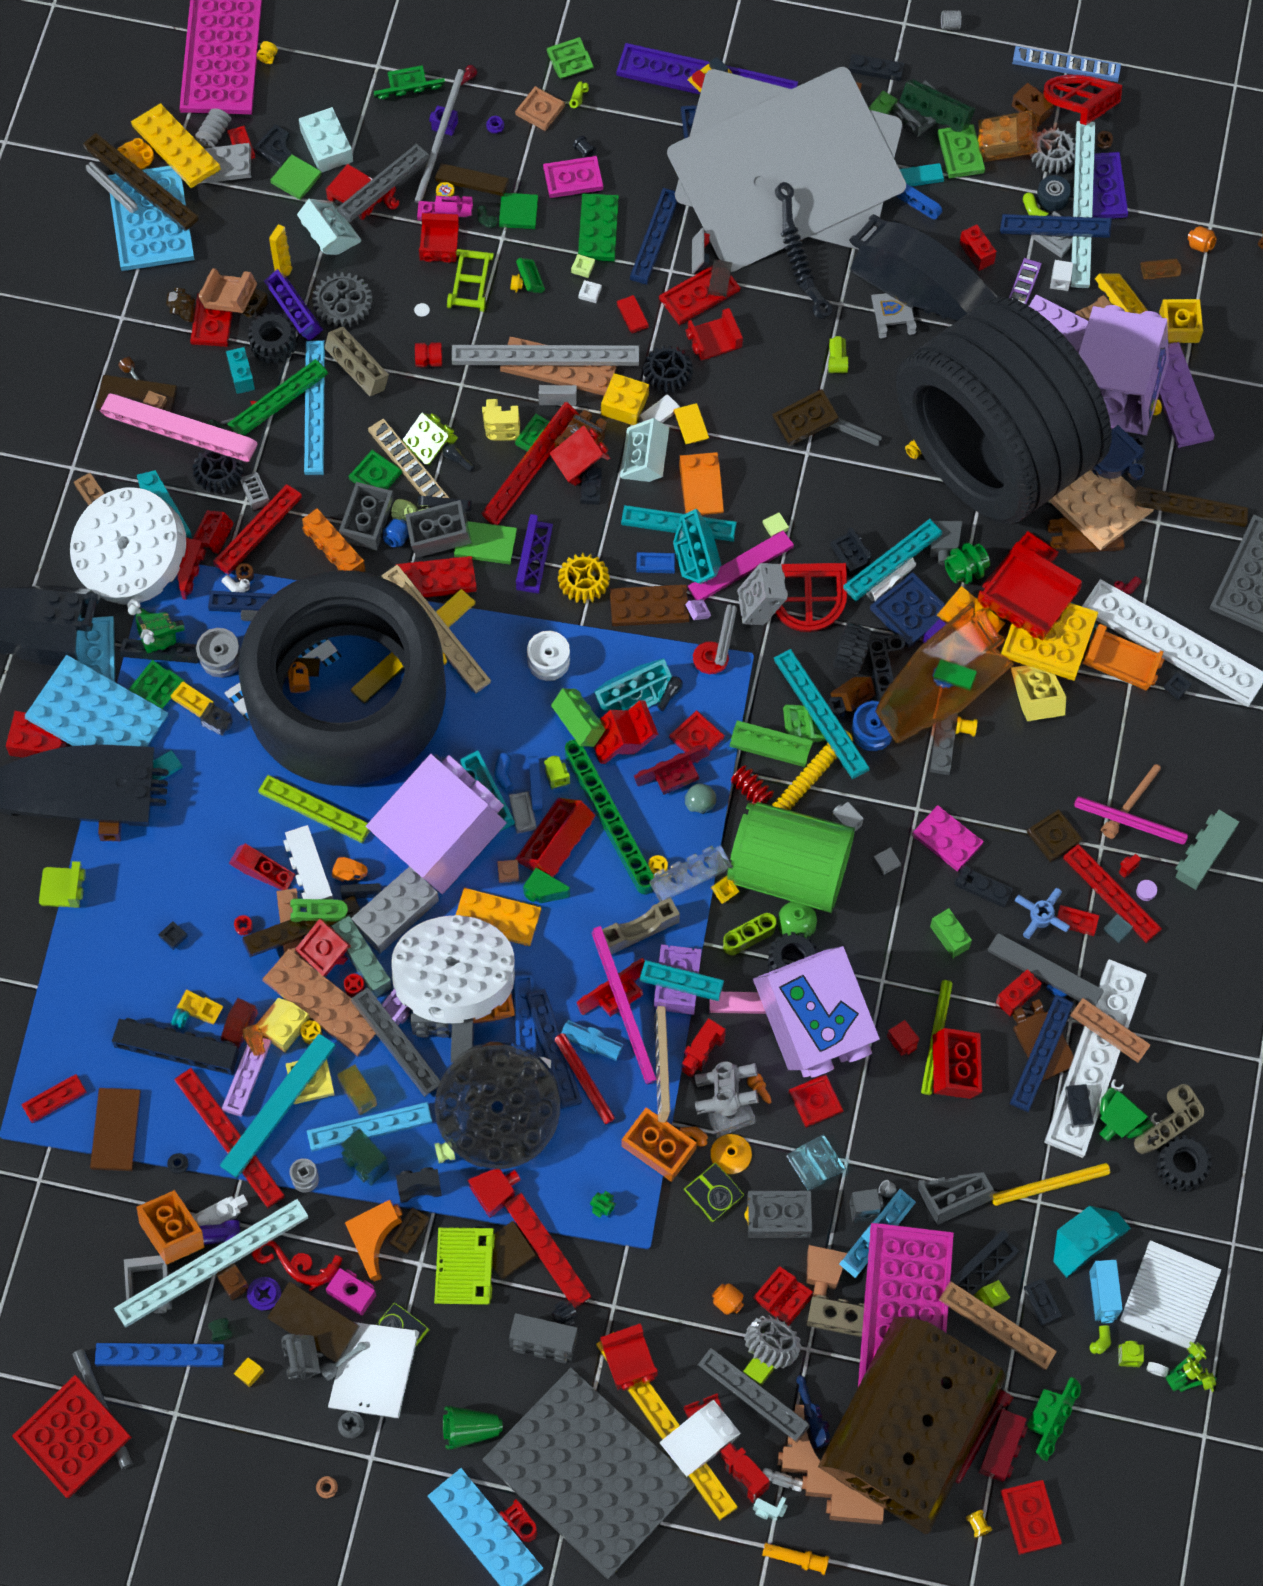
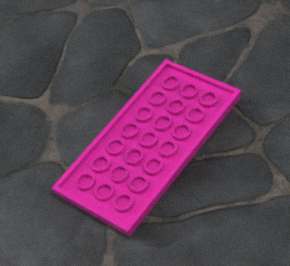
[180,0,262,114]
[858,1223,954,1387]

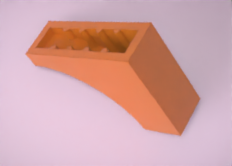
[345,1200,403,1282]

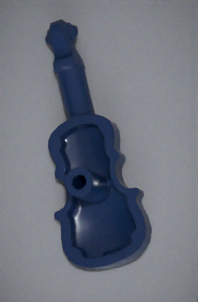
[796,1375,830,1449]

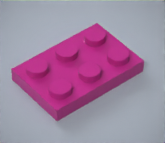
[543,156,603,198]
[912,805,984,872]

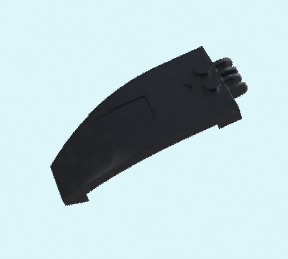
[0,745,169,827]

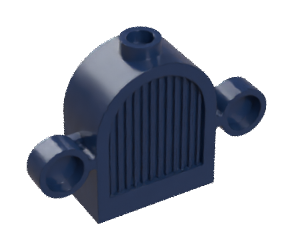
[1091,425,1145,480]

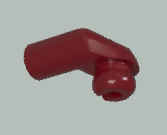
[1114,576,1142,594]

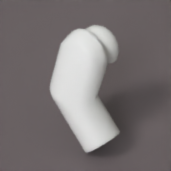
[222,575,250,592]

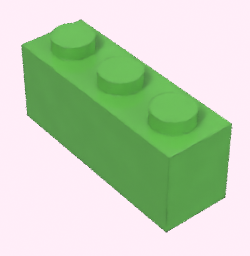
[551,688,606,747]

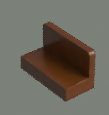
[830,677,876,711]

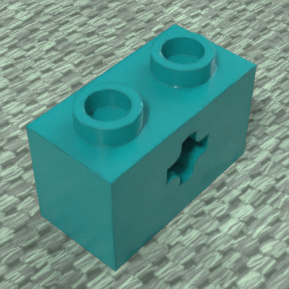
[226,347,255,394]

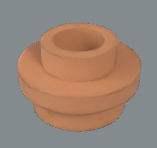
[316,1476,338,1499]

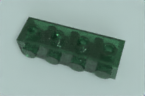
[899,79,975,132]

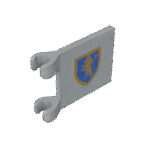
[871,293,916,339]

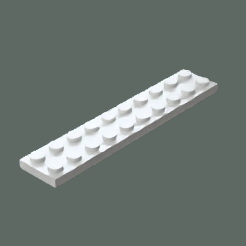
[1082,579,1263,707]
[1044,959,1146,1158]

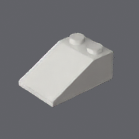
[660,1400,741,1477]

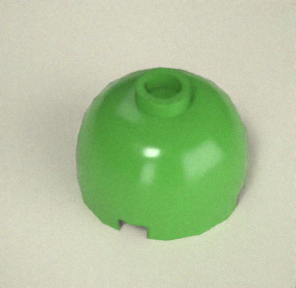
[777,901,817,938]

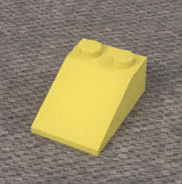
[1011,665,1066,721]

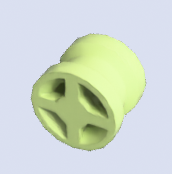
[434,1140,455,1164]

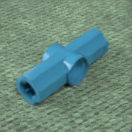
[561,1020,624,1061]

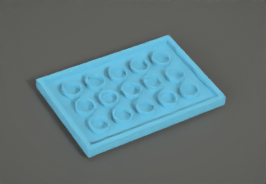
[107,166,194,271]
[25,655,168,747]

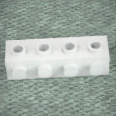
[283,825,333,900]

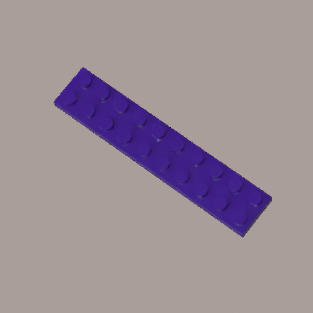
[616,43,798,94]

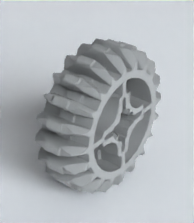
[1030,127,1076,174]
[744,1315,802,1369]

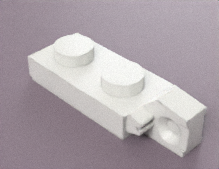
[192,1195,248,1226]

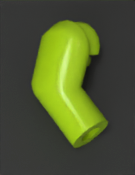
[1090,1325,1111,1354]

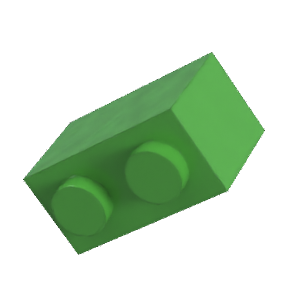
[930,909,972,958]

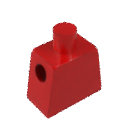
[468,1168,521,1218]

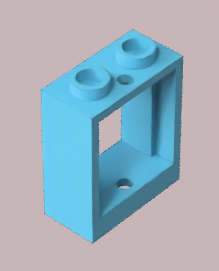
[1089,1260,1123,1324]

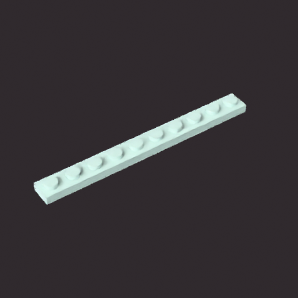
[1071,121,1095,288]
[114,1199,308,1328]

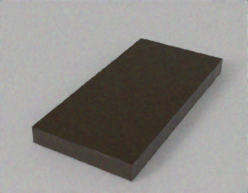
[95,375,177,412]
[267,1282,360,1362]

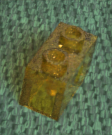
[337,1064,377,1115]

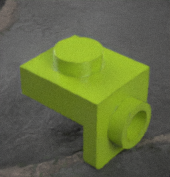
[973,1280,1010,1308]

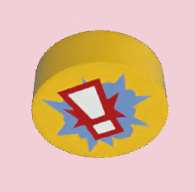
[436,182,454,196]

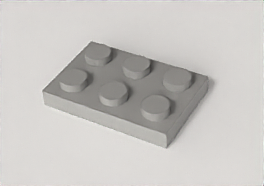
[199,143,251,184]

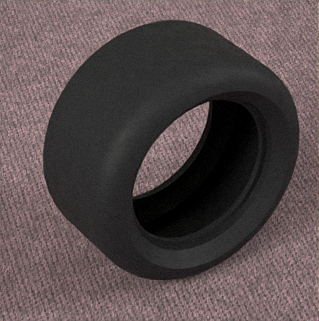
[239,570,446,786]

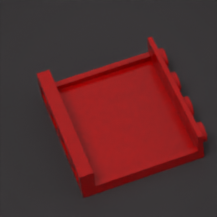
[977,542,1082,641]

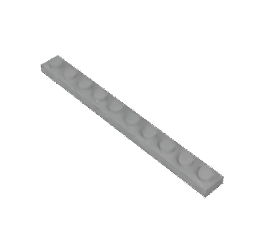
[452,345,639,366]

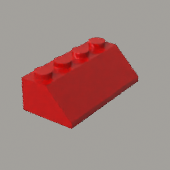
[515,798,596,877]

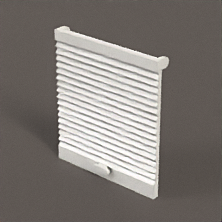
[1120,1241,1221,1349]
[328,1322,419,1418]

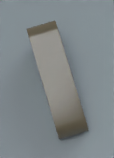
[1134,1084,1204,1154]

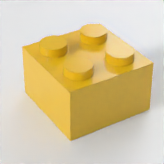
[1159,299,1203,343]
[601,373,649,425]

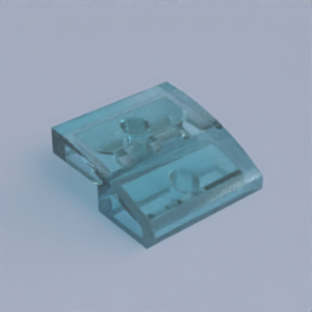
[786,1135,846,1191]

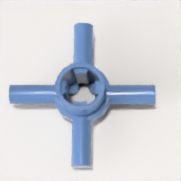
[1015,888,1070,939]

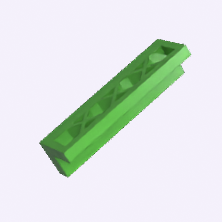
[729,720,813,767]

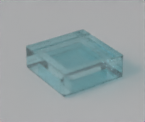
[1104,914,1132,943]

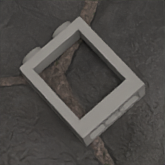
[124,1255,172,1314]

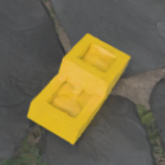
[176,989,223,1025]

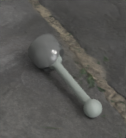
[320,1342,366,1381]

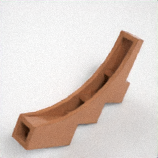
[778,1404,884,1524]

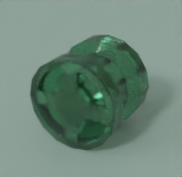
[208,1318,233,1342]

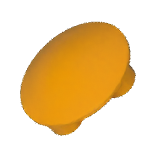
[117,138,154,170]

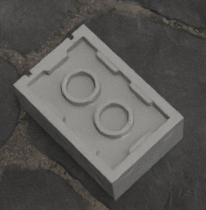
[737,563,788,625]

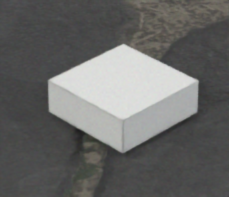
[579,280,602,303]

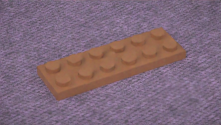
[500,336,617,396]
[263,949,376,1057]

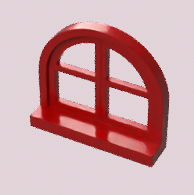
[1043,75,1123,125]
[775,563,847,632]

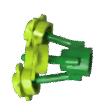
[1166,1341,1217,1392]

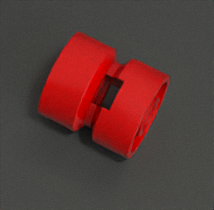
[415,342,442,367]

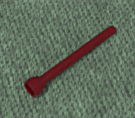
[955,1389,1013,1483]

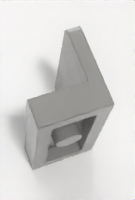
[539,385,577,406]

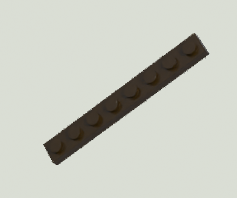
[83,133,199,232]

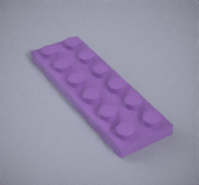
[1158,342,1214,448]

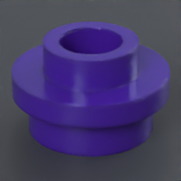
[486,116,504,133]

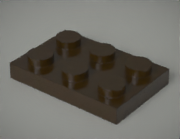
[772,389,839,446]

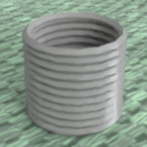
[941,10,961,30]

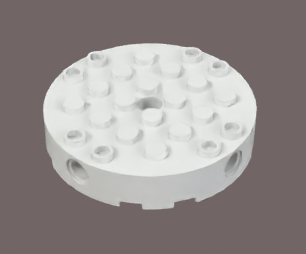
[70,488,186,605]
[392,915,515,1023]

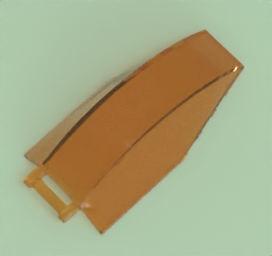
[875,601,1013,743]

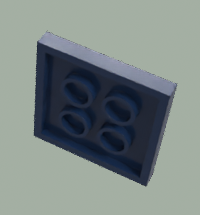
[870,572,945,649]

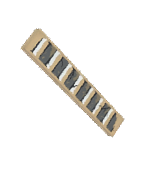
[368,419,449,498]
[654,1006,670,1122]

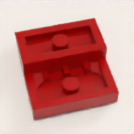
[753,1266,813,1326]

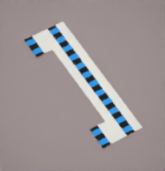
[225,638,342,721]

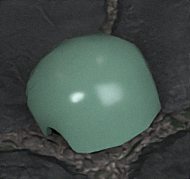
[685,784,716,814]

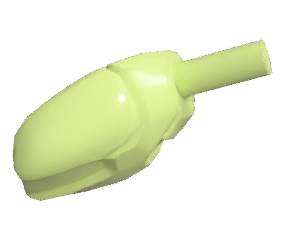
[391,499,428,522]

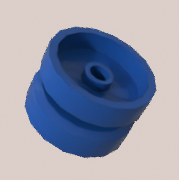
[851,701,896,751]

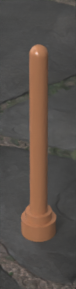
[1101,764,1161,839]

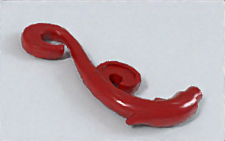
[252,1240,343,1291]

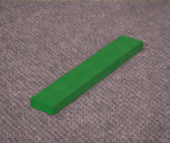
[227,359,328,436]

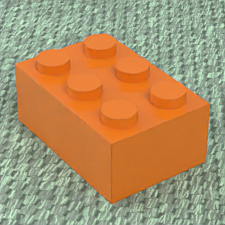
[621,1107,697,1182]
[137,1190,204,1265]

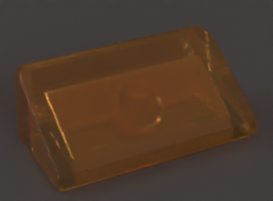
[1140,259,1182,279]

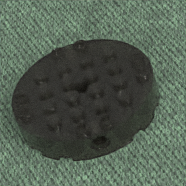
[435,1041,561,1169]

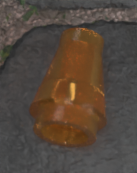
[242,1024,266,1056]

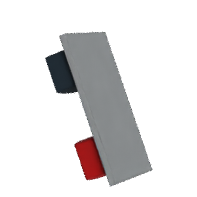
[692,227,710,274]

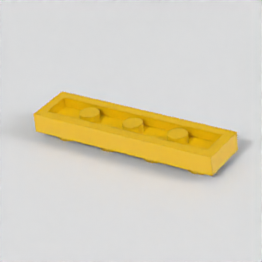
[269,224,292,276]

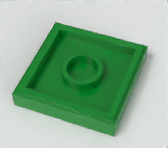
[499,193,538,229]
[349,450,402,489]

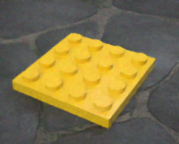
[1000,603,1099,681]

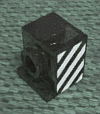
[200,702,233,736]

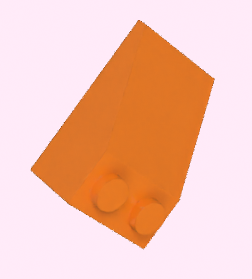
[679,452,724,515]

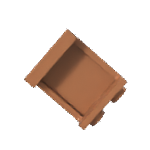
[199,268,257,313]

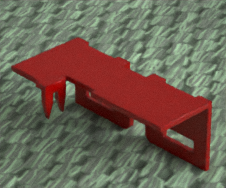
[684,1393,724,1419]

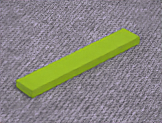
[258,775,370,844]

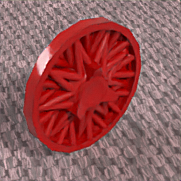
[693,642,729,674]

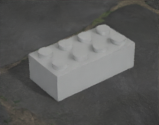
[351,866,439,954]

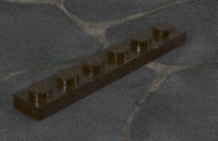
[1135,486,1248,527]
[242,896,360,957]

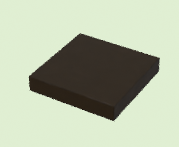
[1027,809,1083,862]
[479,1221,537,1280]

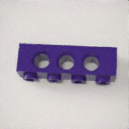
[264,269,323,341]

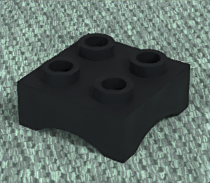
[396,1167,442,1203]

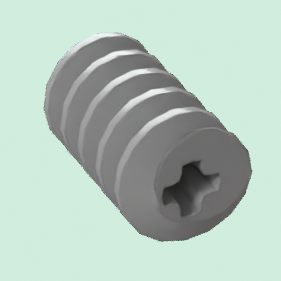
[195,109,231,148]

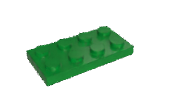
[578,194,619,261]

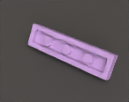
[222,1034,271,1117]

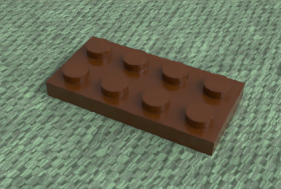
[610,585,689,626]

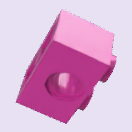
[326,1268,376,1316]

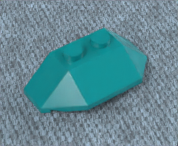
[673,509,721,584]
[594,658,672,711]
[1053,1206,1131,1278]

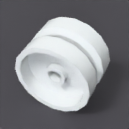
[527,631,570,681]

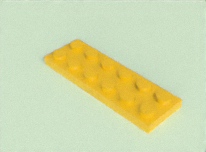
[131,103,221,188]

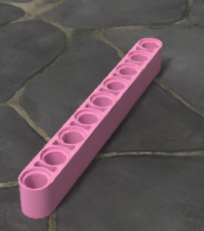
[100,394,258,462]

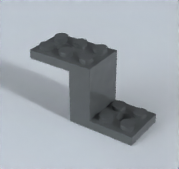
[411,1014,514,1085]

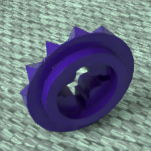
[247,1277,281,1311]

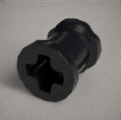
[573,135,596,158]

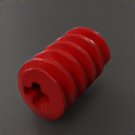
[731,765,774,804]

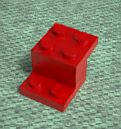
[594,700,659,764]

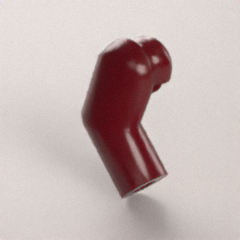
[460,65,477,86]

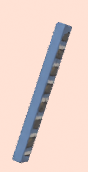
[1012,46,1121,82]

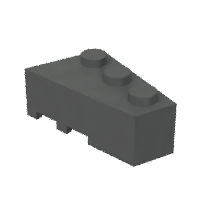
[918,1172,994,1225]

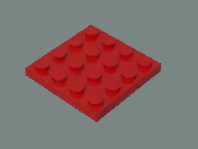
[12,1375,132,1499]

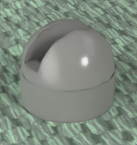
[878,1180,897,1198]

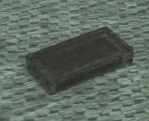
[708,260,732,297]

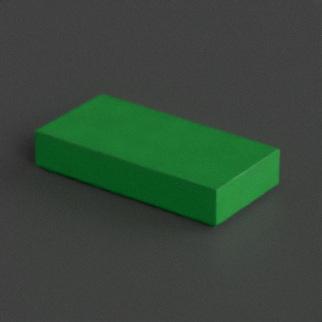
[516,258,545,293]
[933,659,977,691]

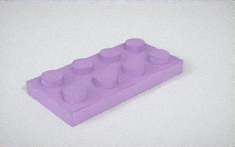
[1029,295,1088,353]

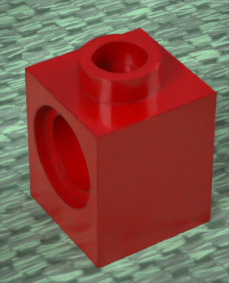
[887,1020,919,1056]

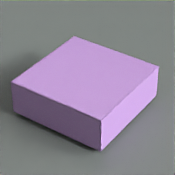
[685,600,711,620]

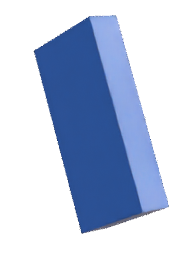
[636,552,675,573]

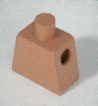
[807,1245,847,1297]

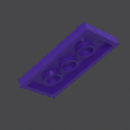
[1092,152,1128,218]

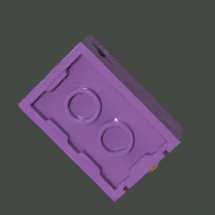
[654,945,702,1015]

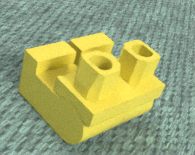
[482,399,520,441]

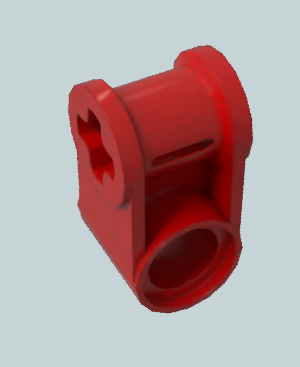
[499,1499,537,1542]

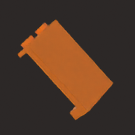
[1082,624,1164,690]

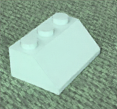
[297,199,361,255]
[620,418,669,482]

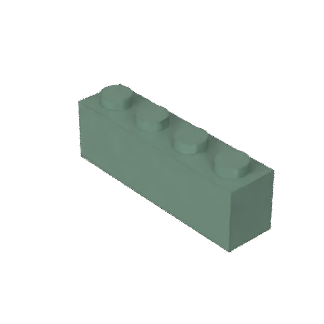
[1175,810,1239,890]
[332,916,392,997]

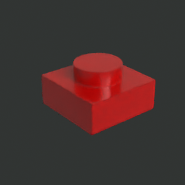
[1119,854,1141,878]

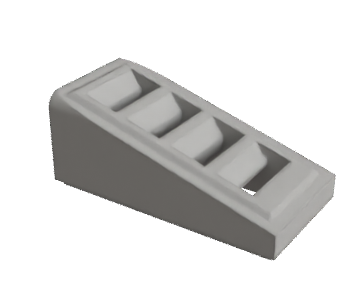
[240,472,270,511]

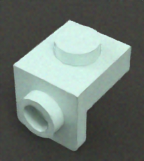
[753,1496,788,1521]

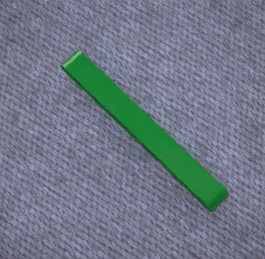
[565,740,654,895]

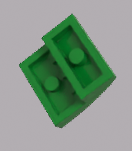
[129,660,184,709]

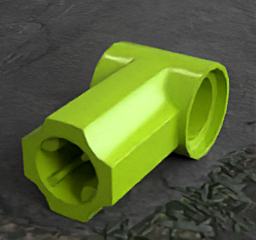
[828,336,848,373]

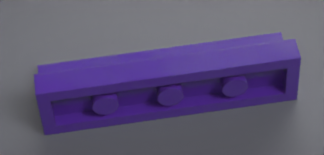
[516,514,553,594]

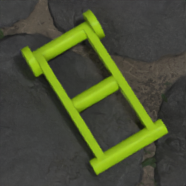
[447,249,494,312]

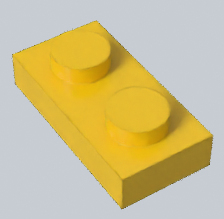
[171,682,214,719]

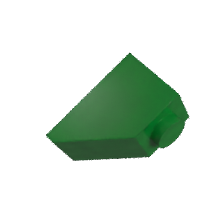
[523,868,570,904]

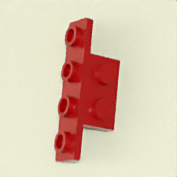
[577,958,645,1017]

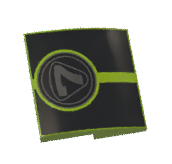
[684,1163,744,1222]
[376,1303,429,1346]

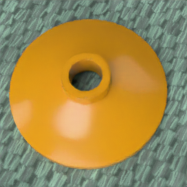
[711,1134,752,1174]

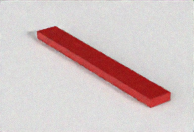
[481,402,579,525]
[174,1068,285,1209]

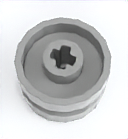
[196,628,241,678]

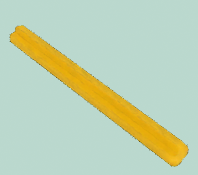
[992,1163,1110,1206]

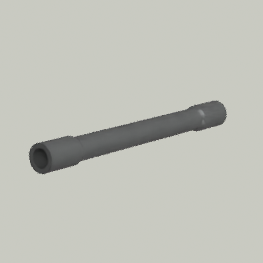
[72,1349,133,1470]

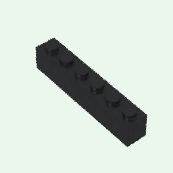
[112,1018,239,1075]

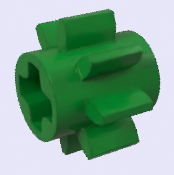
[590,1191,616,1218]

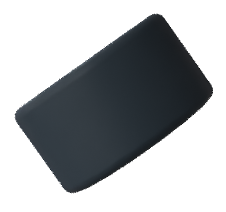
[1036,175,1071,211]

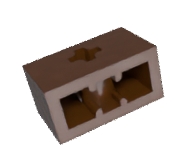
[1011,83,1054,127]

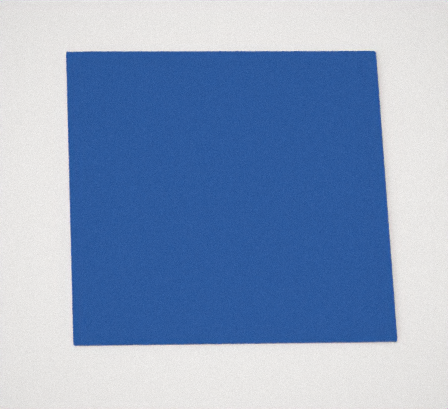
[0,565,754,1249]

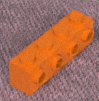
[302,508,366,572]

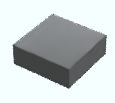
[873,847,901,875]

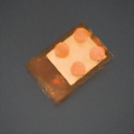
[978,110,1038,162]

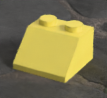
[253,998,310,1053]

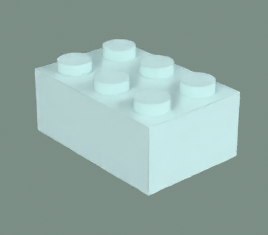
[299,107,353,173]

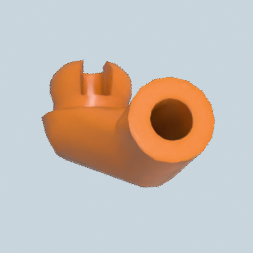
[680,1127,708,1147]

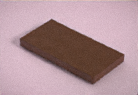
[90,1088,141,1171]

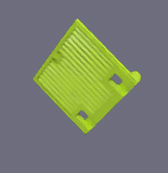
[434,1228,495,1305]

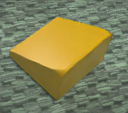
[234,1358,264,1387]

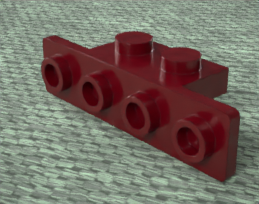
[634,744,710,795]

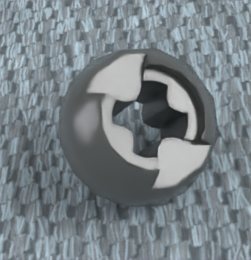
[338,1412,365,1439]

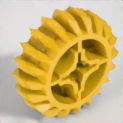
[558,553,610,604]

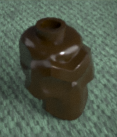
[166,288,195,322]

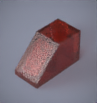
[221,998,258,1049]

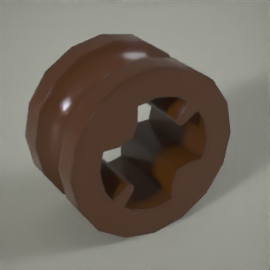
[1096,131,1113,149]
[236,563,254,582]

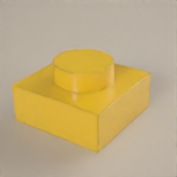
[711,876,739,904]

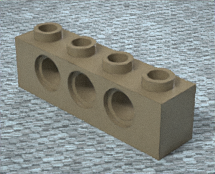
[324,327,389,396]
[806,1295,864,1337]

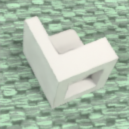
[1050,260,1073,291]

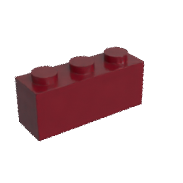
[979,1409,1028,1482]

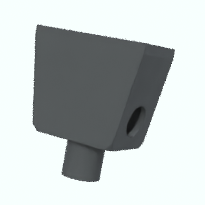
[927,521,962,565]

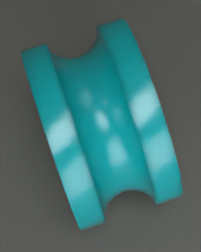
[171,1008,189,1029]

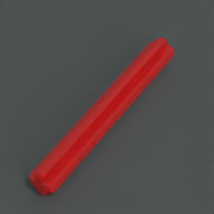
[555,1033,615,1124]

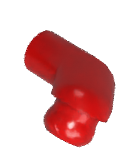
[383,186,399,209]

